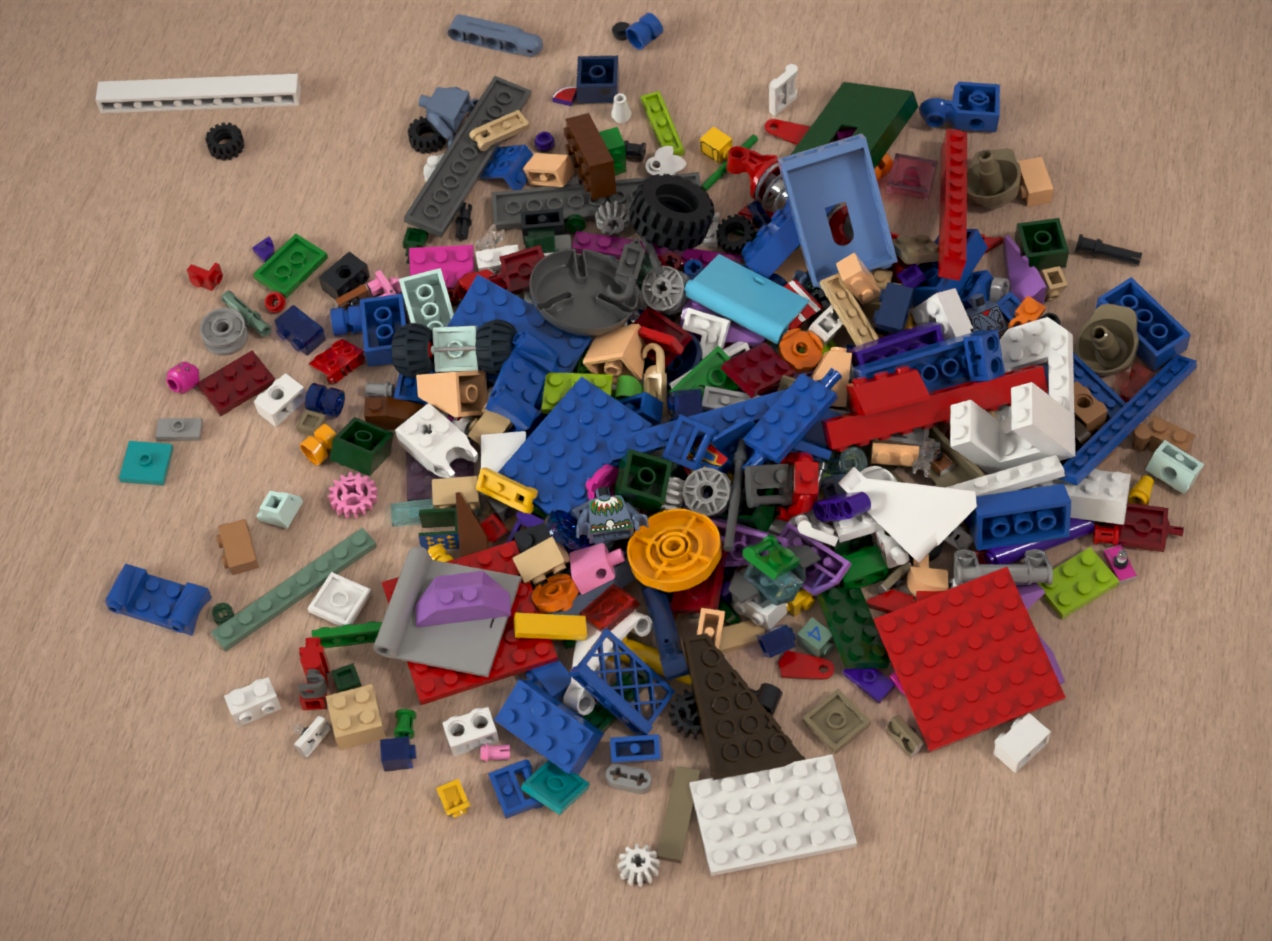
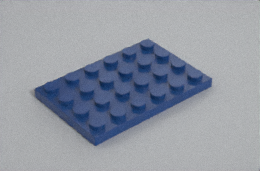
[447,274,592,410]
[498,376,652,527]

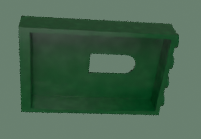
[790,82,919,169]

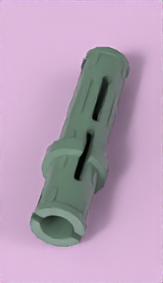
[221,291,271,337]

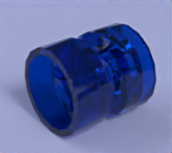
[305,383,345,418]

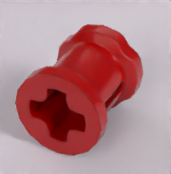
[1093,524,1119,546]

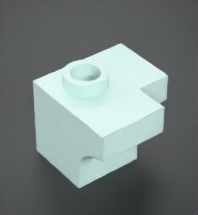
[256,491,303,529]

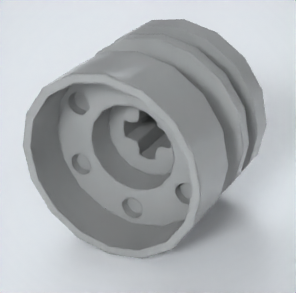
[641,266,692,317]

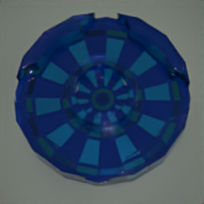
[545,510,587,550]

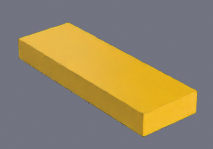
[514,613,587,640]

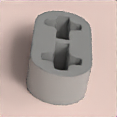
[989,277,1010,303]
[606,764,652,794]

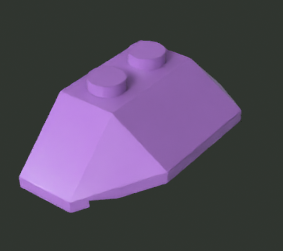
[779,522,852,596]
[415,571,511,627]

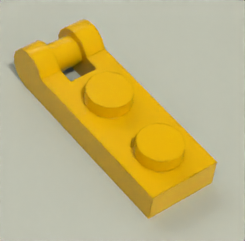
[476,467,538,514]

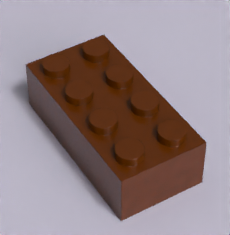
[563,113,617,200]

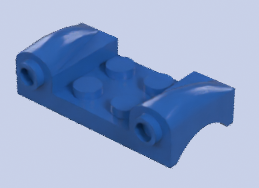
[485,330,559,432]
[105,563,212,636]

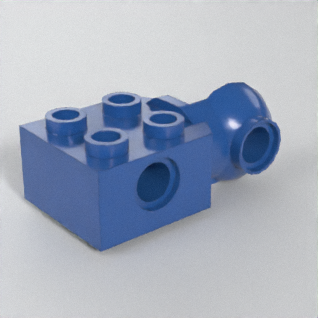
[919,82,1000,132]

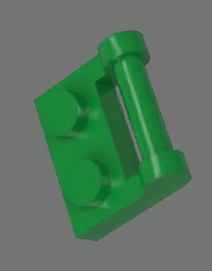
[743,535,801,580]

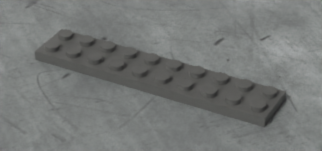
[404,76,531,238]
[492,172,701,230]

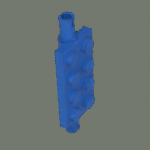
[742,368,842,471]

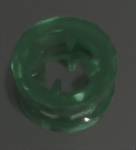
[212,602,235,626]

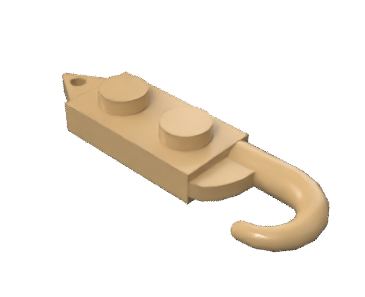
[642,343,667,426]

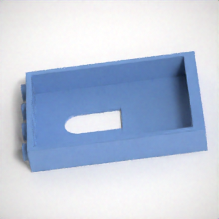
[777,133,898,288]

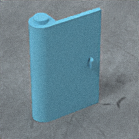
[684,254,810,345]

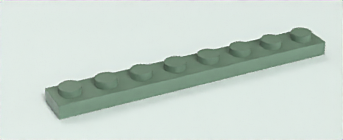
[211,527,377,652]

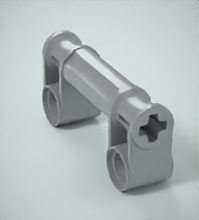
[953,549,1053,586]

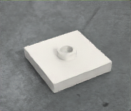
[308,572,372,627]

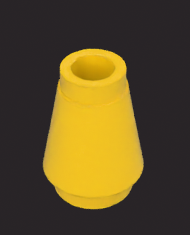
[1128,475,1154,505]

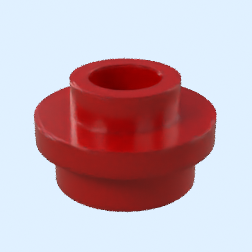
[265,292,286,313]

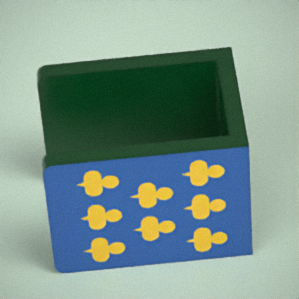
[418,508,460,550]

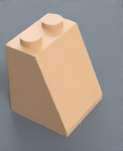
[583,324,647,385]
[810,347,852,407]
[416,370,488,417]

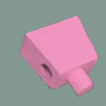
[569,543,625,595]

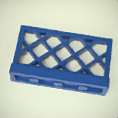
[568,628,676,736]

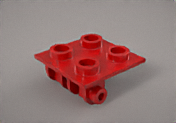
[309,339,365,385]

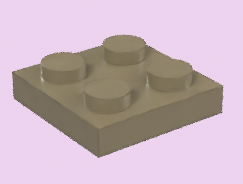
[892,235,939,264]
[802,689,871,754]

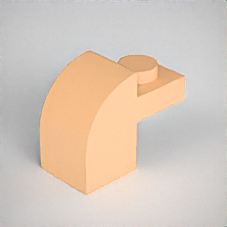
[906,554,948,596]

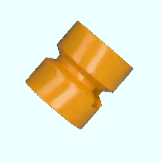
[299,424,337,466]

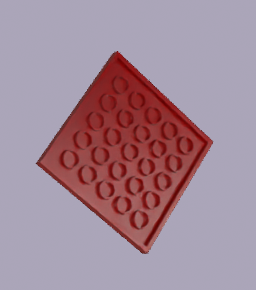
[381,540,558,705]
[874,567,1066,753]

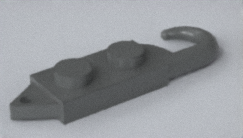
[607,238,646,301]

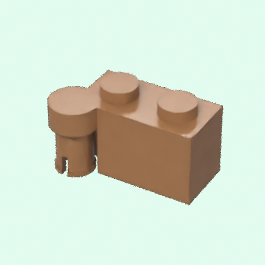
[1132,415,1195,454]
[216,519,259,575]

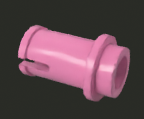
[481,743,510,762]

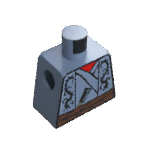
[965,293,1009,340]

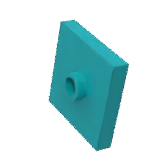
[119,441,174,486]
[521,760,590,815]

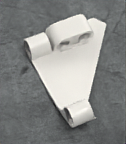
[838,467,977,563]
[563,597,652,715]

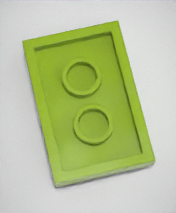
[542,372,613,414]
[1037,547,1119,619]

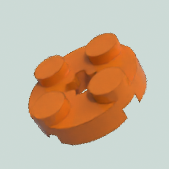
[777,328,823,373]
[532,574,579,614]

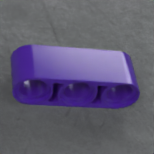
[813,492,871,522]

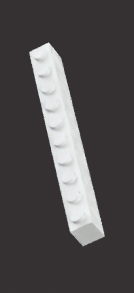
[96,74,301,113]

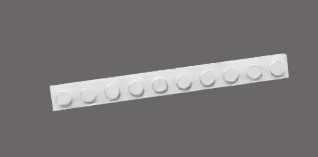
[833,455,1065,543]

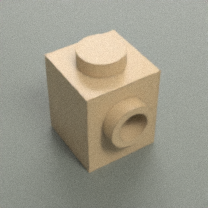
[1039,266,1068,301]

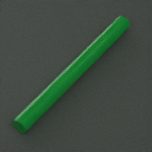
[701,134,758,192]

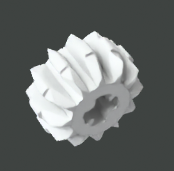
[659,477,685,512]
[617,843,660,887]

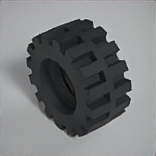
[408,116,446,154]
[206,122,245,161]
[716,214,756,255]

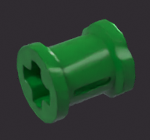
[393,709,416,740]

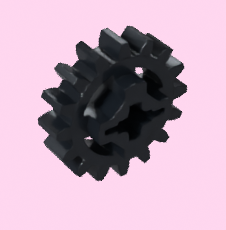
[669,689,703,739]

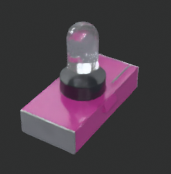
[1103,545,1137,585]

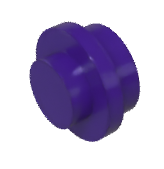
[534,132,555,151]

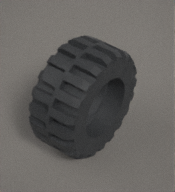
[629,174,715,251]

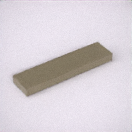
[657,766,701,863]

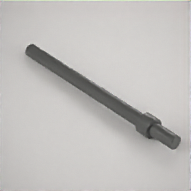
[635,230,663,275]
[723,438,748,552]

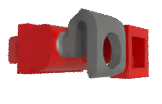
[297,637,330,710]

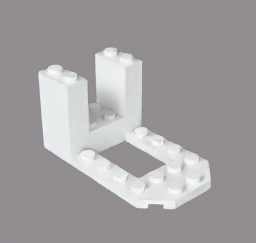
[951,317,1075,474]

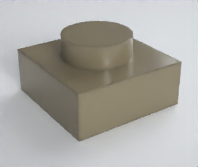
[296,409,327,436]

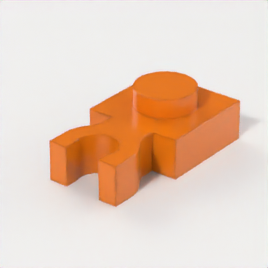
[1008,295,1046,329]

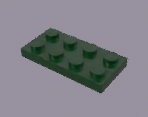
[817,588,891,669]

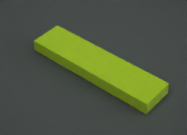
[640,91,685,156]

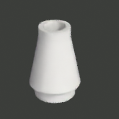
[611,94,631,123]

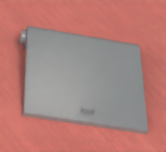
[373,546,521,677]

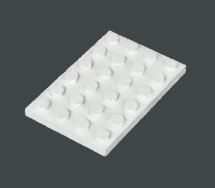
[689,754,857,876]

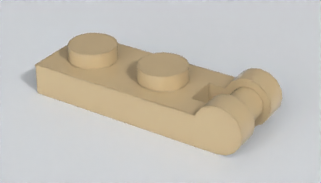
[470,110,530,151]

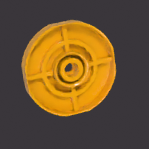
[627,509,722,592]

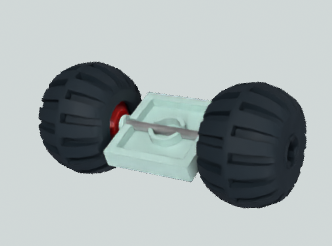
[392,319,517,378]

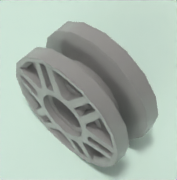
[200,308,248,356]
[682,468,732,517]

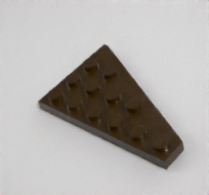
[682,633,805,781]

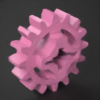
[328,472,378,519]

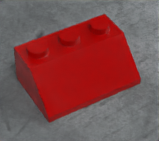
[846,365,930,416]

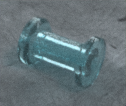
[814,447,867,480]

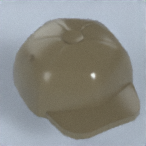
[967,148,1021,209]
[1075,303,1139,376]

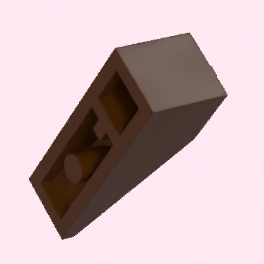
[364,397,425,430]
[455,492,493,557]

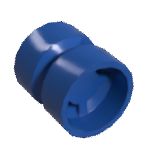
[625,13,663,50]
[330,305,363,337]

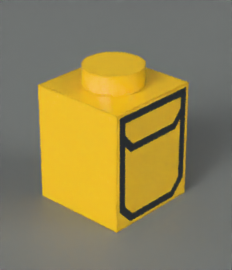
[700,126,732,164]

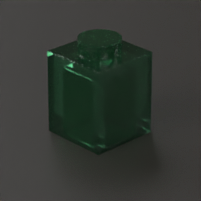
[525,228,556,254]

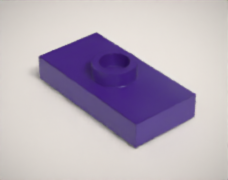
[843,668,895,704]

